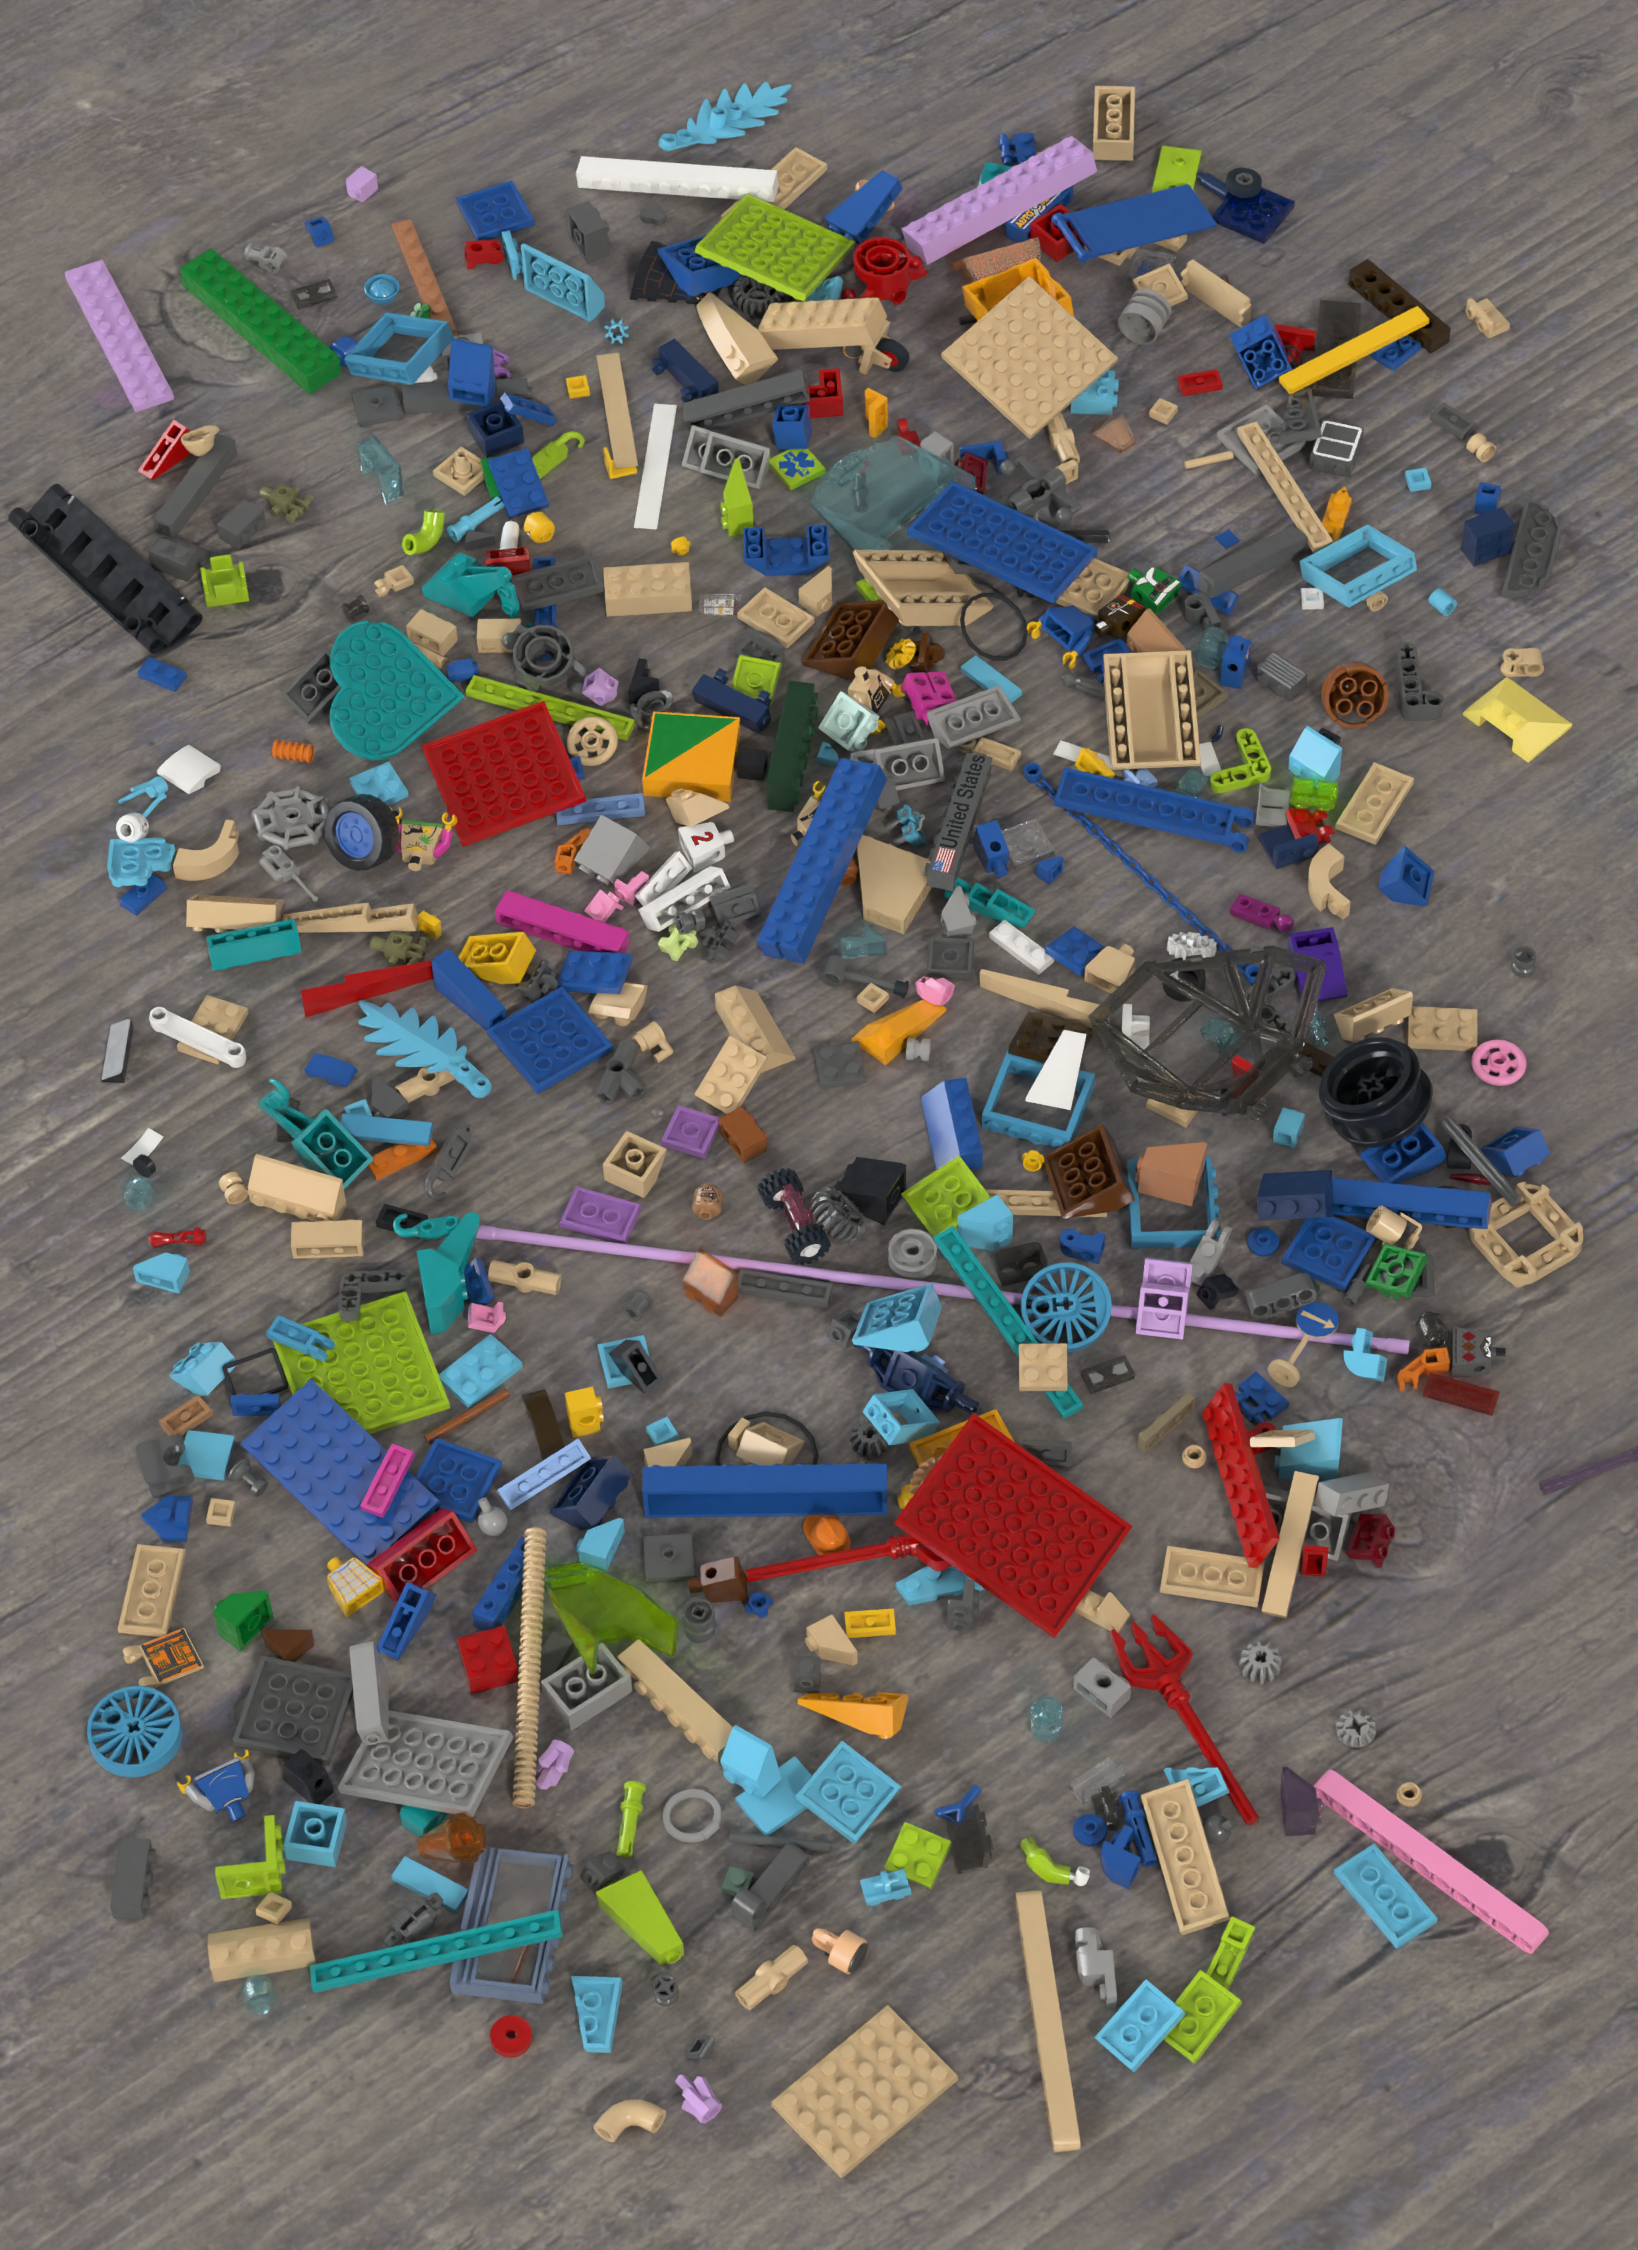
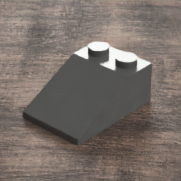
[281,648,341,723]

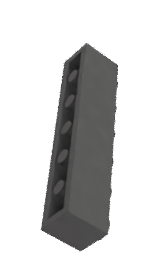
[683,369,811,431]

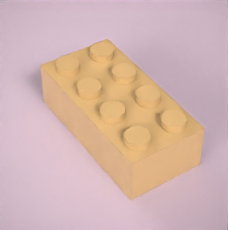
[1093,86,1135,161]
[603,562,692,617]

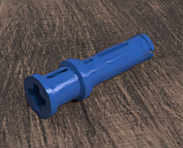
[1118,1790,1158,1867]

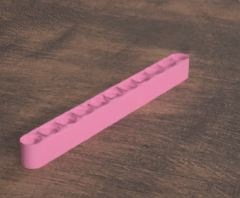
[1312,1769,1549,1954]

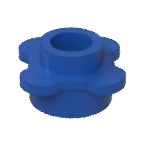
[745,1592,773,1618]

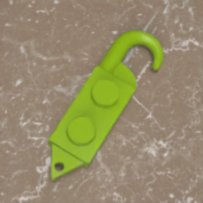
[532,431,585,479]

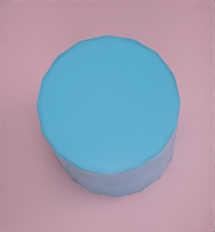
[1428,588,1457,616]

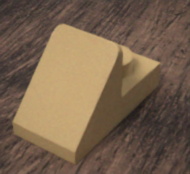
[1075,1590,1130,1633]

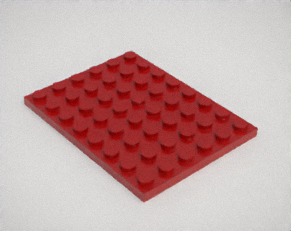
[894,1413,1133,1639]

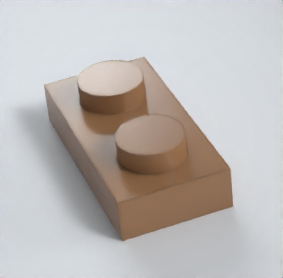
[159,1395,213,1436]

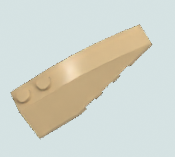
[696,292,778,385]

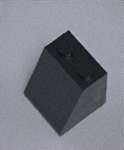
[834,1157,906,1225]

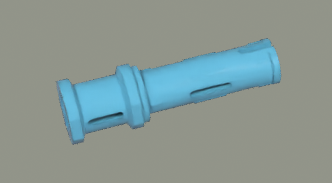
[446,497,504,543]

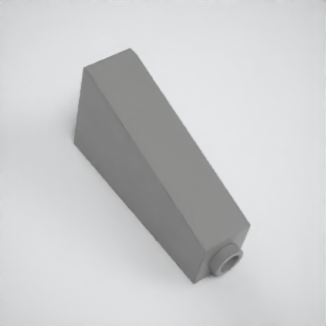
[349,1641,389,1746]

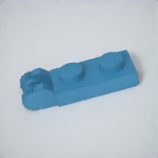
[266,1315,335,1361]

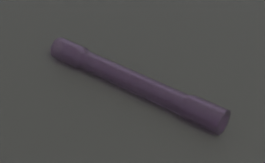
[1539,1446,1638,1495]

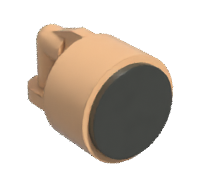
[812,1928,868,1975]

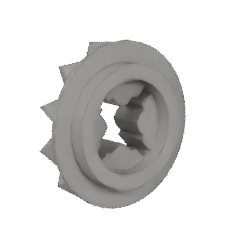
[1336,1710,1376,1748]

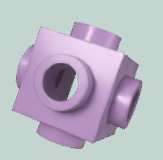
[581,668,619,707]

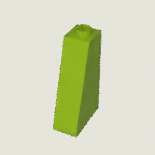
[596,1870,684,1966]

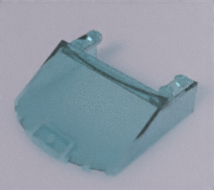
[811,435,977,552]

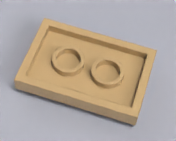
[737,587,815,649]
[177,995,248,1065]
[1408,1006,1477,1051]
[694,1036,769,1114]

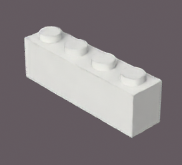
[638,866,731,932]

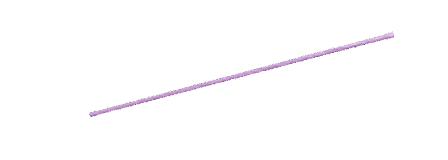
[476,1225,1410,1354]

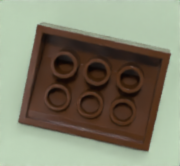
[802,600,899,680]
[1043,1124,1135,1219]

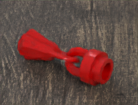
[148,1227,206,1248]

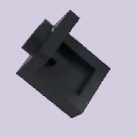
[1196,1274,1239,1310]

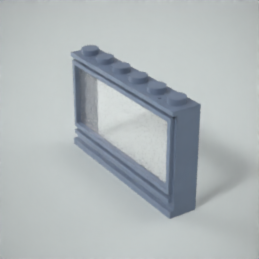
[449,1844,574,2004]

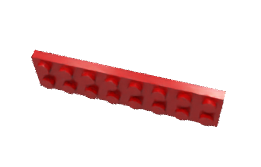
[1202,1383,1280,1568]

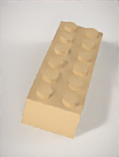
[758,298,887,350]

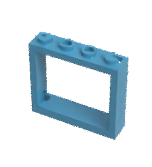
[344,313,455,385]
[982,1051,1095,1149]
[1126,1157,1220,1249]

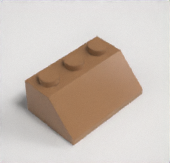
[1126,608,1187,653]

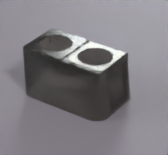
[995,1242,1048,1287]

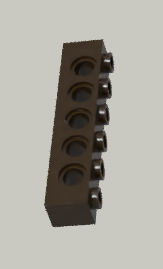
[1348,259,1451,354]

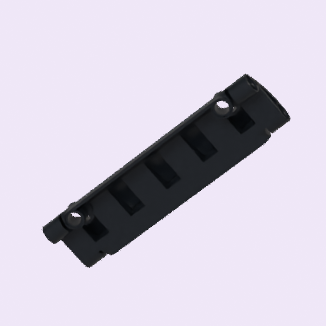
[8,484,203,654]

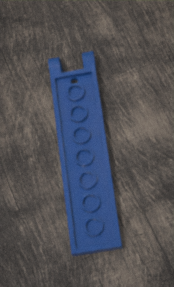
[1054,767,1256,853]

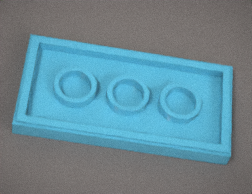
[1333,1843,1438,1949]

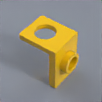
[603,447,637,479]

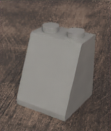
[574,815,650,885]

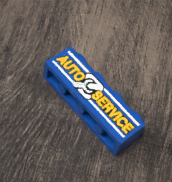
[1005,186,1073,247]

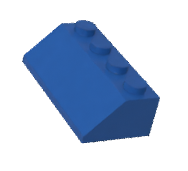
[921,1078,983,1170]

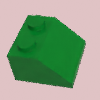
[213,1590,274,1651]

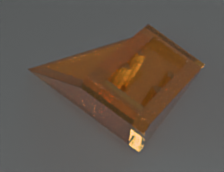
[1091,414,1136,453]

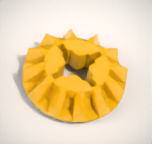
[885,638,916,670]

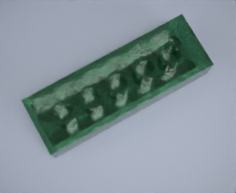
[766,681,819,812]

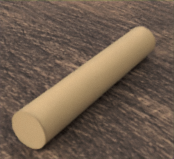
[1184,450,1234,469]

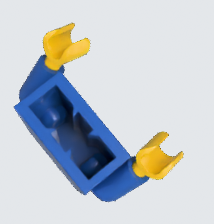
[1027,606,1095,669]

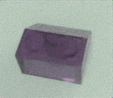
[1280,1767,1322,1836]

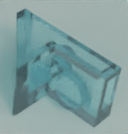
[841,923,887,959]

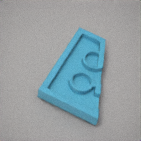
[896,1566,984,1606]
[571,1976,623,2053]

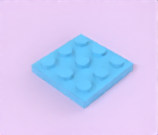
[795,1741,901,1845]

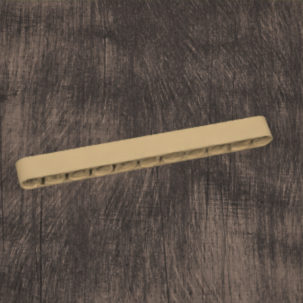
[1015,1890,1080,2153]

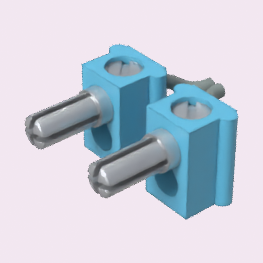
[885,804,927,848]

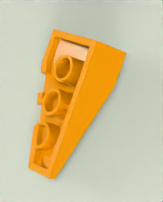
[852,999,946,1066]
[798,1692,908,1739]

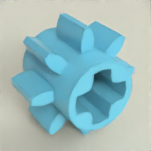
[605,318,629,344]

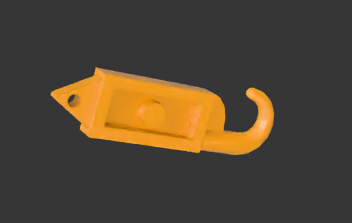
[1322,487,1352,543]

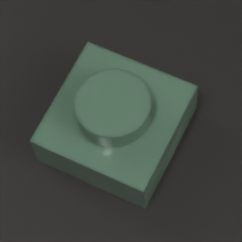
[722,1866,754,1896]

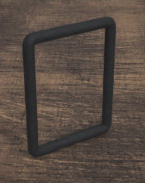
[222,1348,289,1395]

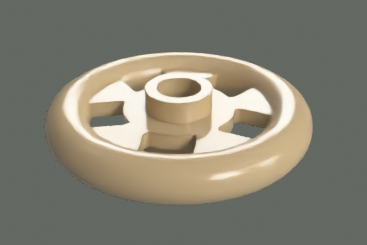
[566,717,618,766]

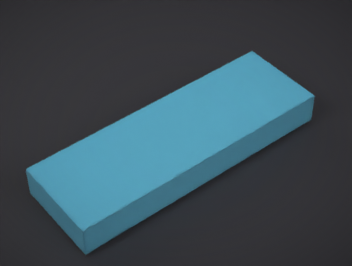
[961,655,1022,703]
[391,1856,469,1914]

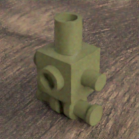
[259,483,314,524]
[370,931,429,967]

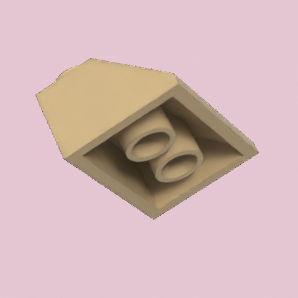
[1334,988,1413,1043]

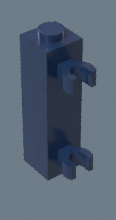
[651,339,719,403]
[692,668,772,734]

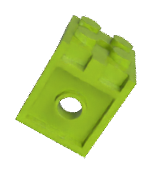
[215,1815,286,1899]

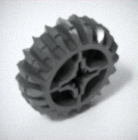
[733,275,788,318]
[809,1186,867,1245]

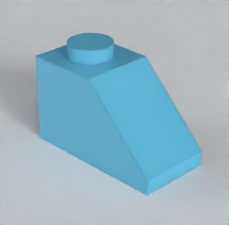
[133,1252,190,1294]
[576,1518,625,1571]

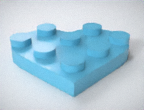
[107,838,176,887]

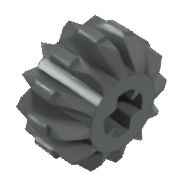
[849,1420,888,1460]

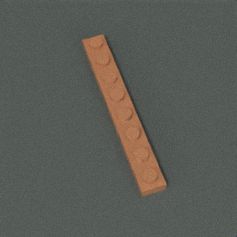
[392,219,457,336]

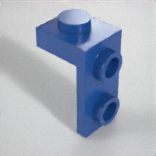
[960,440,1009,474]

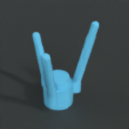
[118,776,168,818]

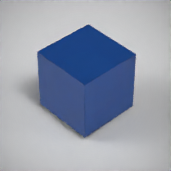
[772,405,813,449]

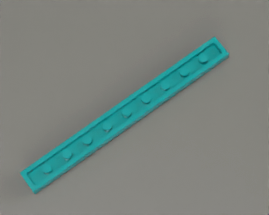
[933,1226,1083,1420]
[310,1910,563,1993]

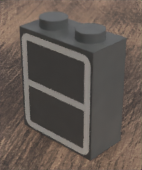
[1309,419,1364,478]

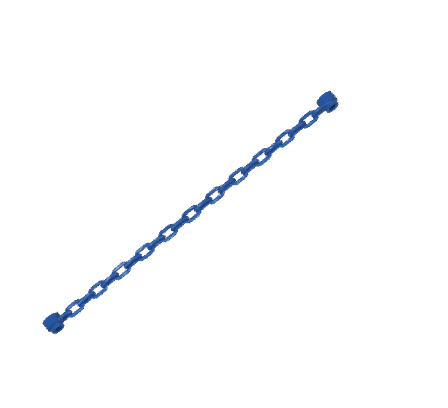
[1024,763,1264,985]

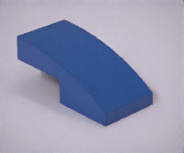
[304,1053,358,1087]

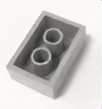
[541,1642,632,1731]

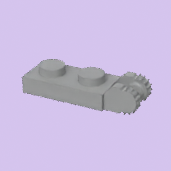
[1190,1220,1232,1287]

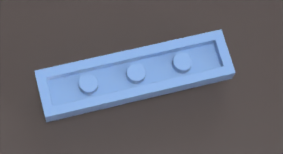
[496,1438,591,1511]

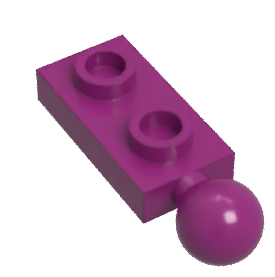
[1230,894,1294,932]

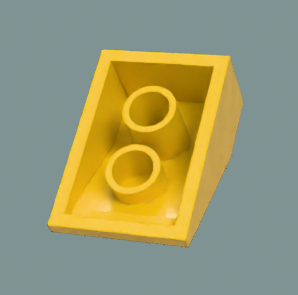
[458,932,536,984]

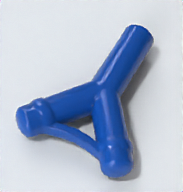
[935,1785,982,1832]

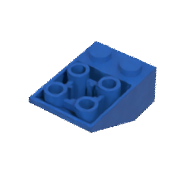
[1229,315,1293,390]
[448,338,497,407]

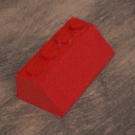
[366,1508,477,1604]

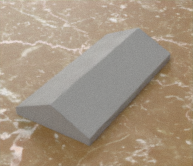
[927,685,1021,749]

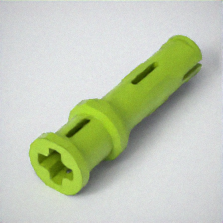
[616,1781,646,1859]

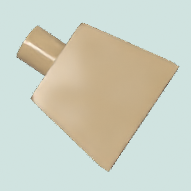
[1084,944,1135,999]

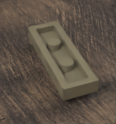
[1138,1392,1195,1454]

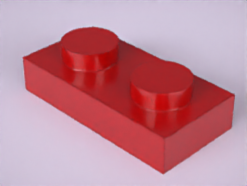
[1177,369,1223,397]

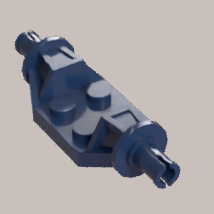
[853,1344,979,1415]

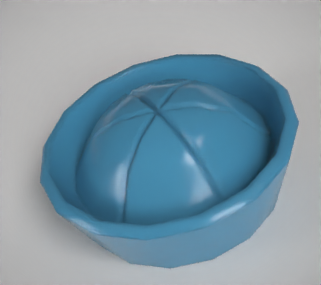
[364,274,400,305]

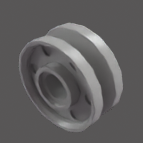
[888,1229,937,1280]

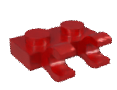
[1285,808,1335,847]

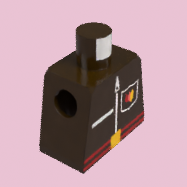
[1094,594,1146,638]

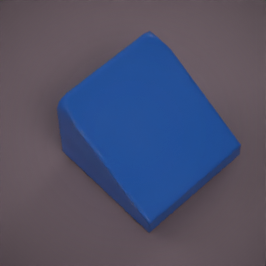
[1036,856,1064,884]

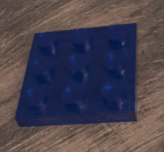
[1212,187,1295,244]

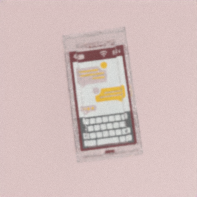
[699,594,743,615]

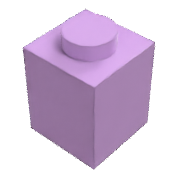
[346,166,378,203]

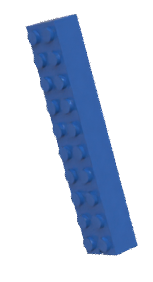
[757,758,887,964]
[642,1463,887,1518]

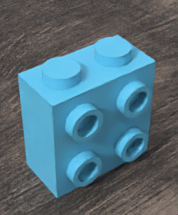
[1071,370,1119,415]

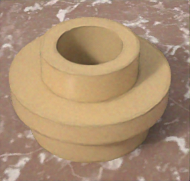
[1182,1445,1206,1468]
[1396,1782,1422,1807]

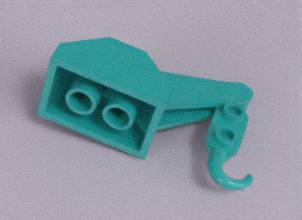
[421,552,532,628]
[258,1078,374,1189]
[393,1212,481,1335]

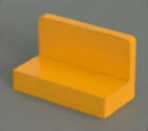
[865,388,888,439]

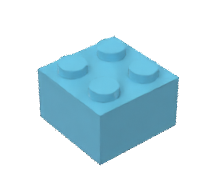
[283,1801,347,1867]

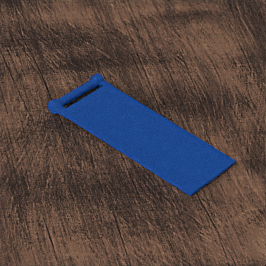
[1051,184,1217,263]

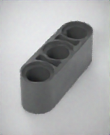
[1246,1273,1317,1321]

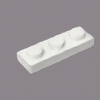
[634,851,692,906]
[989,920,1054,975]

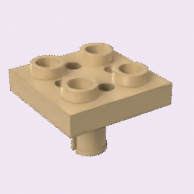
[433,447,484,496]

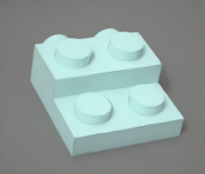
[818,691,880,752]

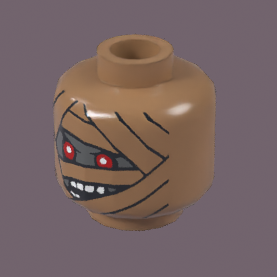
[692,1184,723,1220]

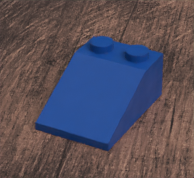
[1360,1122,1448,1184]

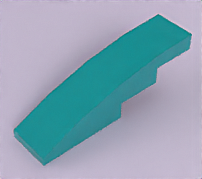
[944,877,1036,928]

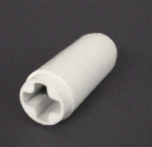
[500,521,520,549]

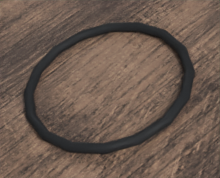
[960,593,1028,661]

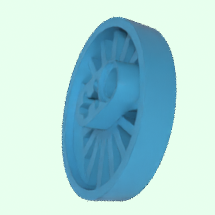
[1021,1263,1112,1352]
[87,1686,183,1777]

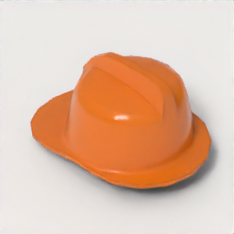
[803,1515,851,1555]

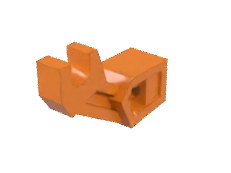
[555,828,592,874]
[1397,1348,1451,1391]

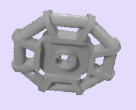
[251,786,329,850]

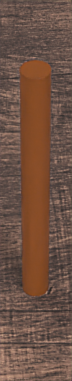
[424,1388,510,1444]

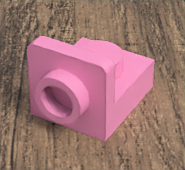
[614,871,649,906]

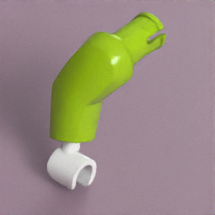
[1020,1837,1090,1886]

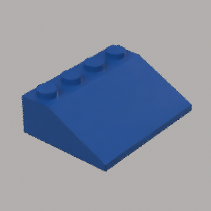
[658,235,744,296]

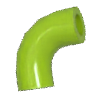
[402,509,445,555]

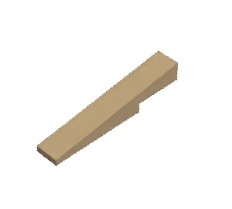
[282,902,418,933]
[980,969,1110,1034]
[1262,1471,1319,1619]

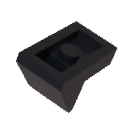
[628,658,660,705]

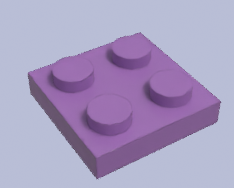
[661,1105,719,1159]

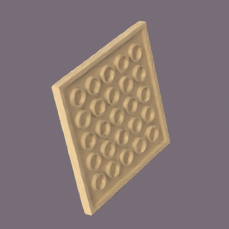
[941,276,1118,439]

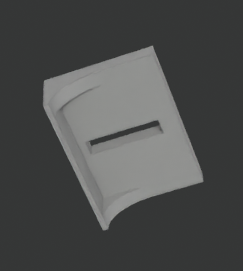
[1255,782,1290,827]

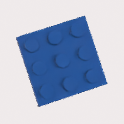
[456,180,535,241]
[1281,1217,1377,1292]
[415,1438,502,1524]

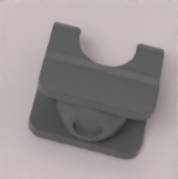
[136,1435,194,1498]

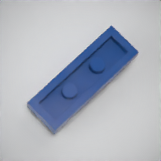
[500,392,557,426]
[1178,565,1240,615]

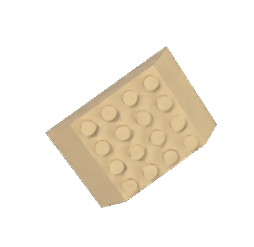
[853,550,993,626]
[1103,650,1201,770]

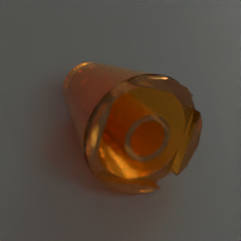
[417,1812,486,1864]

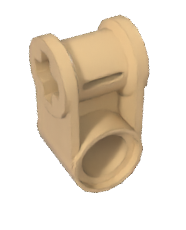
[1500,648,1544,677]

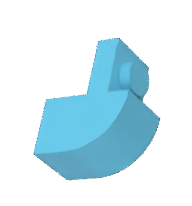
[1344,1328,1388,1382]

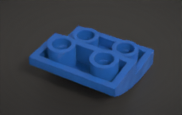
[1369,336,1421,371]

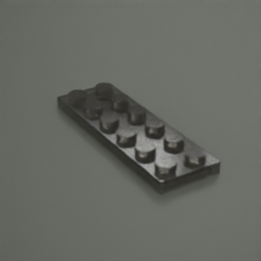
[1312,300,1361,399]

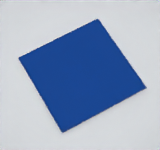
[1214,530,1240,549]

